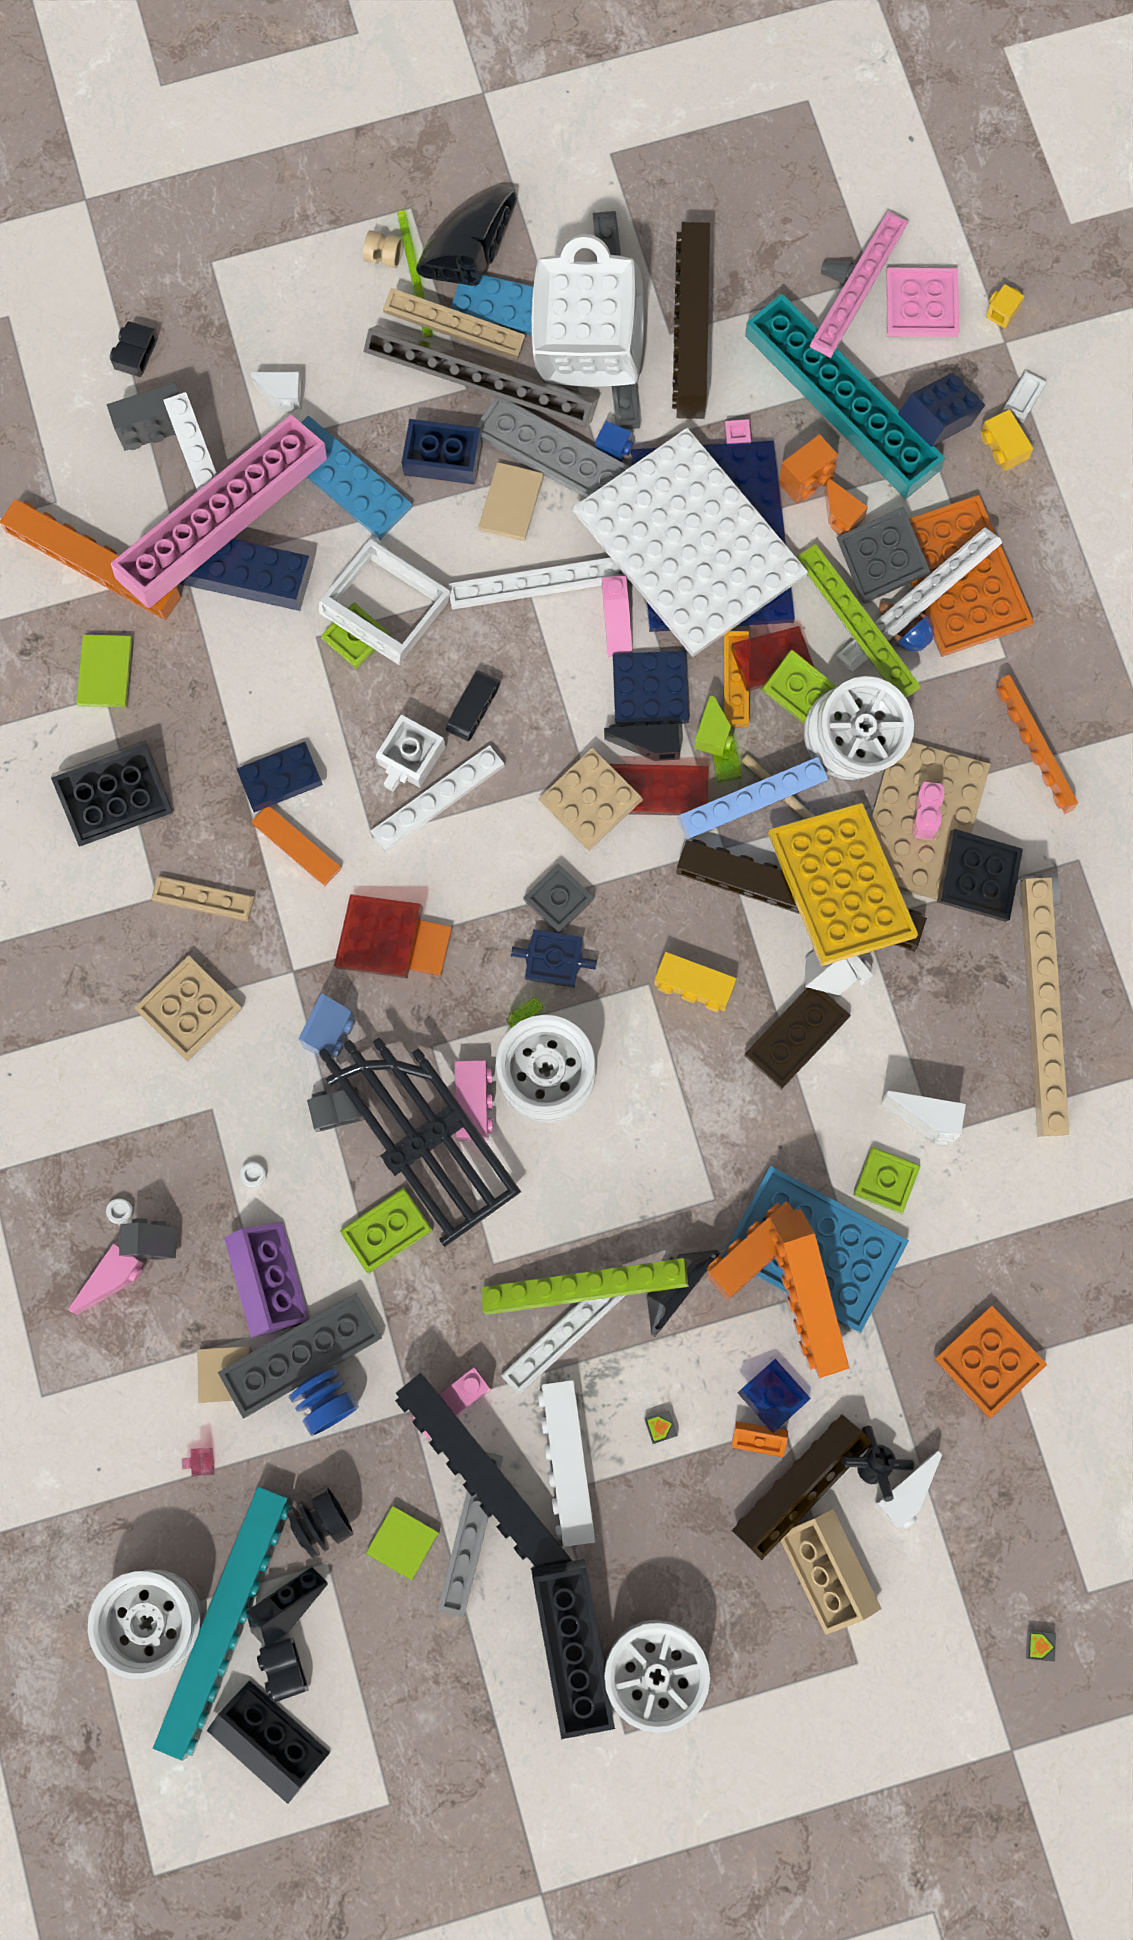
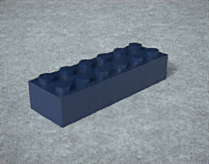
[179,539,313,611]

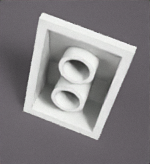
[881,1091,966,1145]

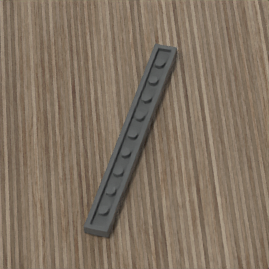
[593,211,640,429]

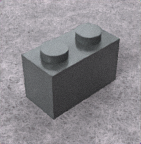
[119,1218,177,1260]

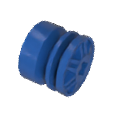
[288,1368,359,1436]

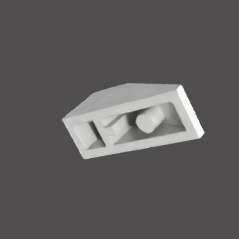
[875,1451,942,1529]

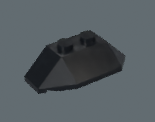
[646,1250,720,1337]

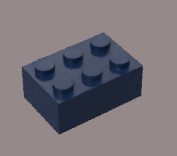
[898,372,985,447]
[401,419,482,485]

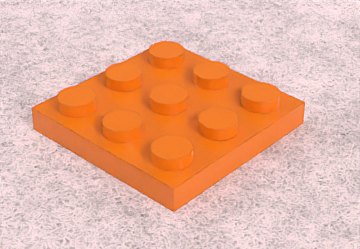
[934,1306,1047,1419]

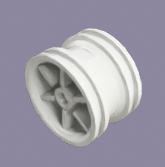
[804,676,914,780]
[496,1015,595,1123]
[88,1569,203,1679]
[605,1619,710,1733]

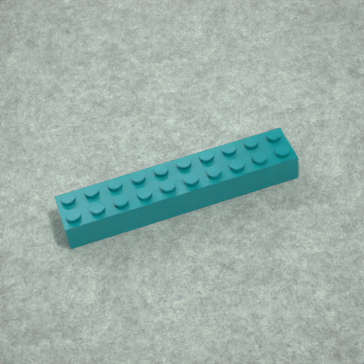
[745,294,945,499]

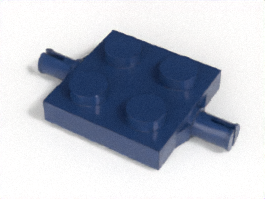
[511,929,597,988]

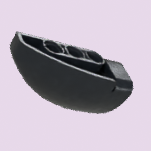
[416,186,518,286]

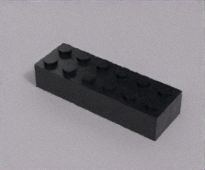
[531,1559,615,1740]

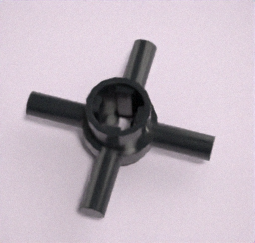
[841,1426,914,1502]

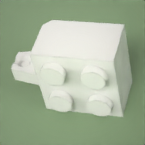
[376,715,446,793]

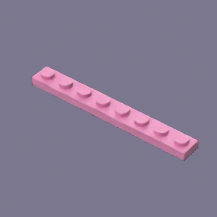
[810,211,908,358]

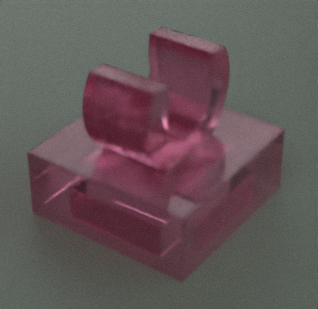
[182,1448,214,1476]

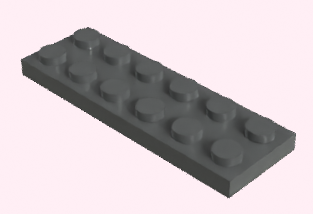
[218,1293,382,1419]

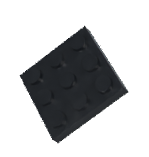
[937,829,1023,922]

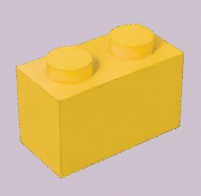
[981,409,1034,471]

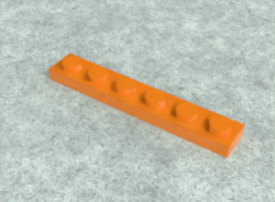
[996,674,1078,814]

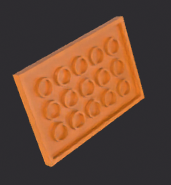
[909,495,1034,657]

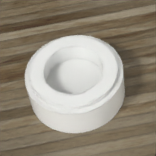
[240,1162,266,1188]
[106,1198,133,1225]

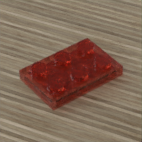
[730,626,815,692]

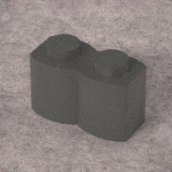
[307,1086,364,1132]

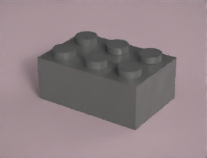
[106,382,180,451]

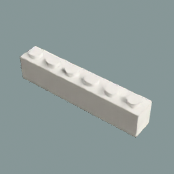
[538,1380,595,1547]

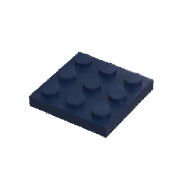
[612,651,689,726]

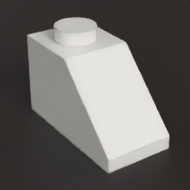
[251,372,302,411]

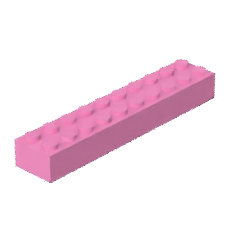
[111,415,327,609]

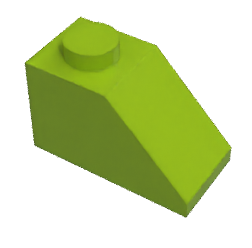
[694,696,734,757]

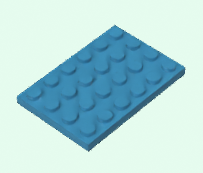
[722,1166,909,1333]

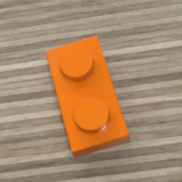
[731,1421,788,1457]

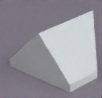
[805,950,858,996]

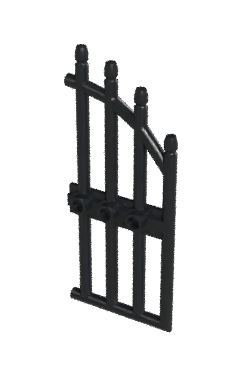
[319,1037,521,1247]

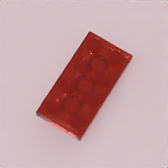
[609,764,709,816]

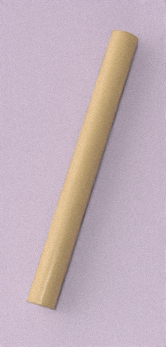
[742,754,815,819]

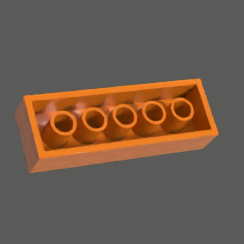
[769,1209,850,1378]

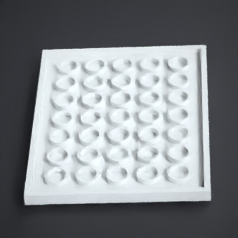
[573,428,808,657]

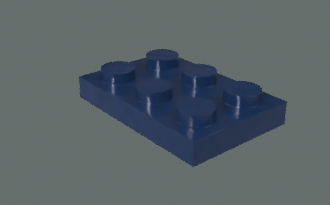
[237,742,323,812]

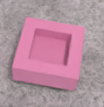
[725,419,751,447]

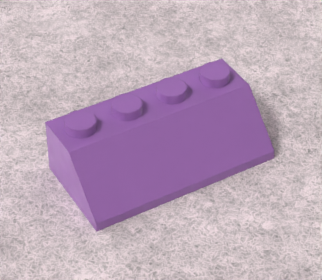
[224,1222,309,1338]

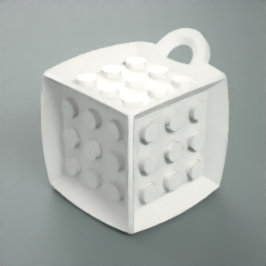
[532,234,643,387]

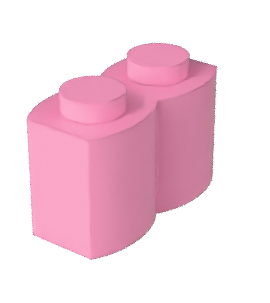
[912,782,944,840]

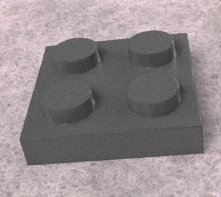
[523,863,594,933]

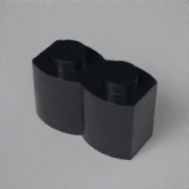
[110,321,158,377]
[257,1637,309,1702]

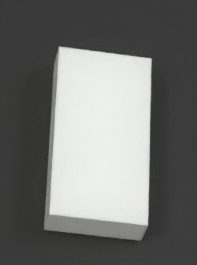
[1002,371,1046,423]

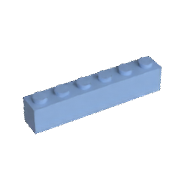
[677,757,828,840]

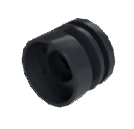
[286,1485,354,1559]

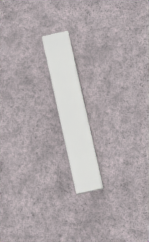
[501,1295,626,1395]

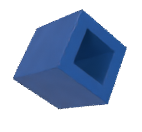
[595,421,634,462]

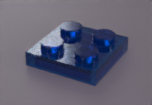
[737,1358,811,1433]

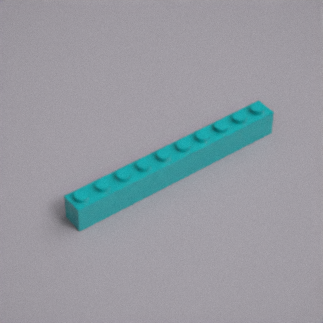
[152,1487,292,1761]

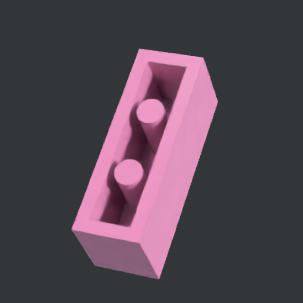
[455,1061,493,1141]

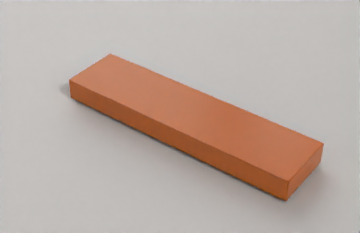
[251,806,341,887]

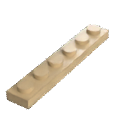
[383,288,525,360]

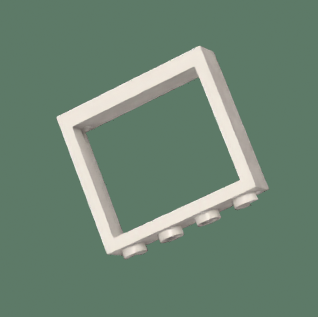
[319,539,450,665]

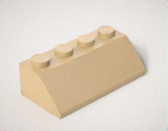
[781,1509,882,1635]

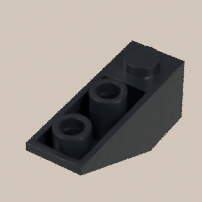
[604,721,680,761]
[246,1567,328,1648]

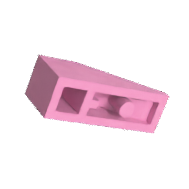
[602,576,632,657]
[68,1244,144,1315]
[413,1368,491,1439]

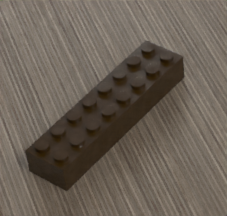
[672,222,710,419]

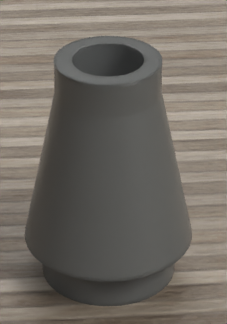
[821,260,856,285]

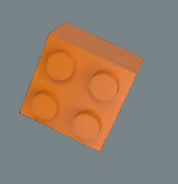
[779,434,838,504]

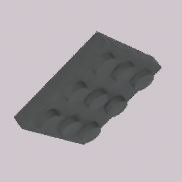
[836,506,931,604]

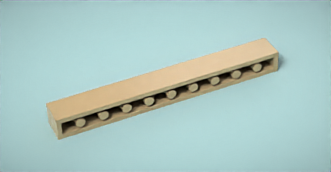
[1020,877,1069,1137]

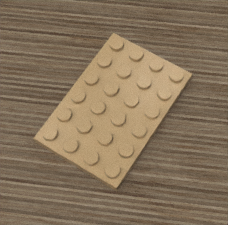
[870,742,990,900]

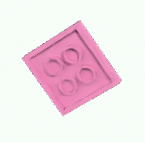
[886,268,959,337]

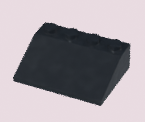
[51,740,173,847]

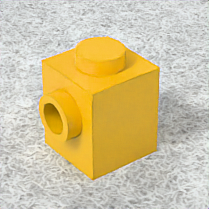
[986,284,1025,329]

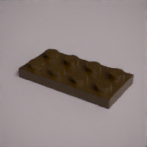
[744,987,851,1090]

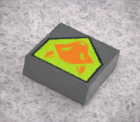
[644,1410,678,1444]
[1026,1631,1056,1662]

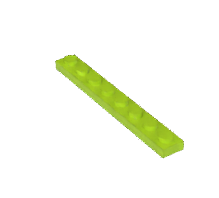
[796,544,921,698]
[482,1258,688,1315]

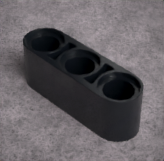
[446,670,501,742]

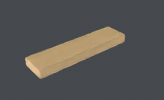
[151,875,255,922]

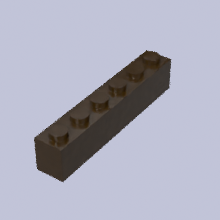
[732,1414,872,1561]

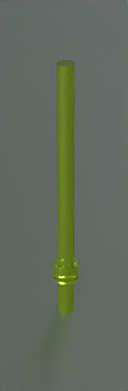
[397,210,433,338]

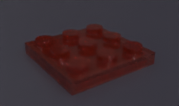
[334,894,423,979]

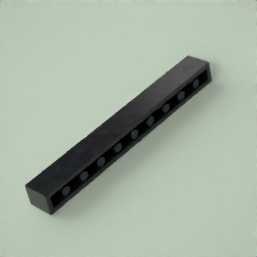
[395,1372,590,1585]

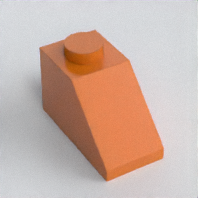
[825,479,868,534]

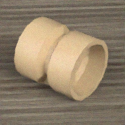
[363,230,403,268]

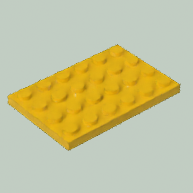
[768,803,918,966]

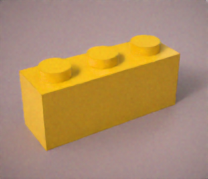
[654,952,737,1012]

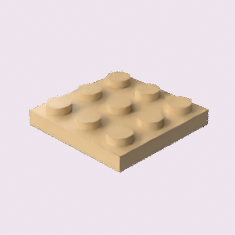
[539,748,643,851]
[134,955,242,1062]

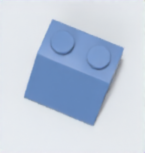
[299,993,355,1059]

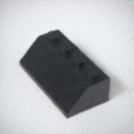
[206,1680,330,1804]

